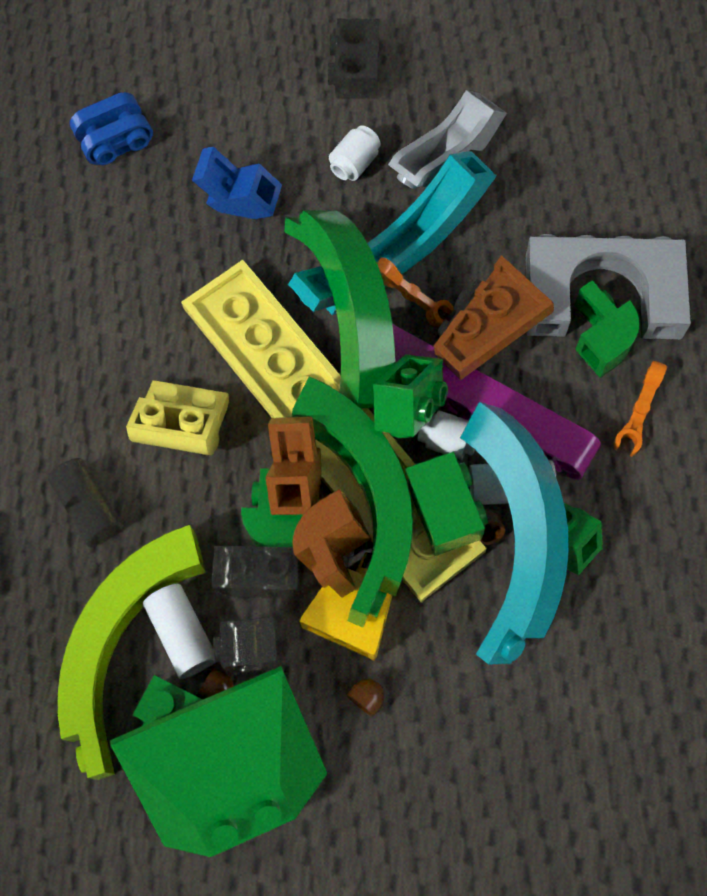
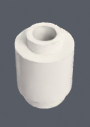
[329,126,381,181]
[418,410,475,460]

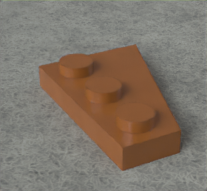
[434,255,554,380]

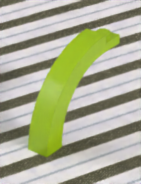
[58,525,206,780]

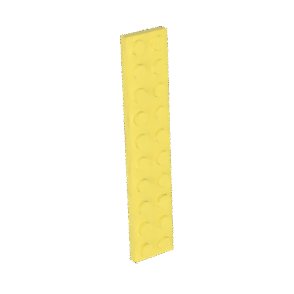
[181,260,486,603]

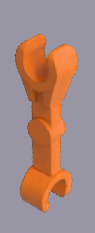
[377,258,454,327]
[613,361,667,457]

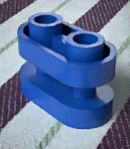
[70,92,153,165]

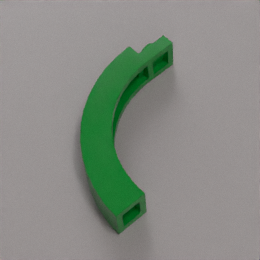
[284,210,395,409]
[292,376,413,628]

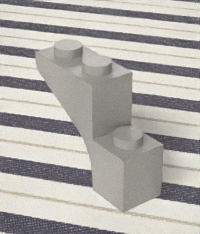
[388,90,507,189]

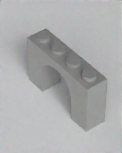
[526,234,691,339]

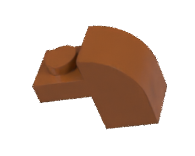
[266,417,321,515]
[293,489,371,598]

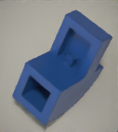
[192,146,282,219]

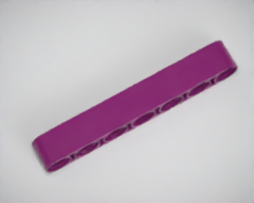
[392,324,601,480]

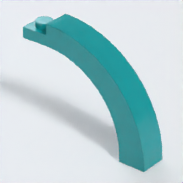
[288,151,497,315]
[460,402,569,665]

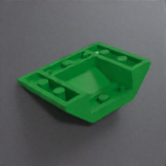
[110,666,327,857]

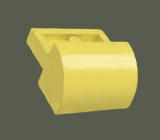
[126,380,229,456]

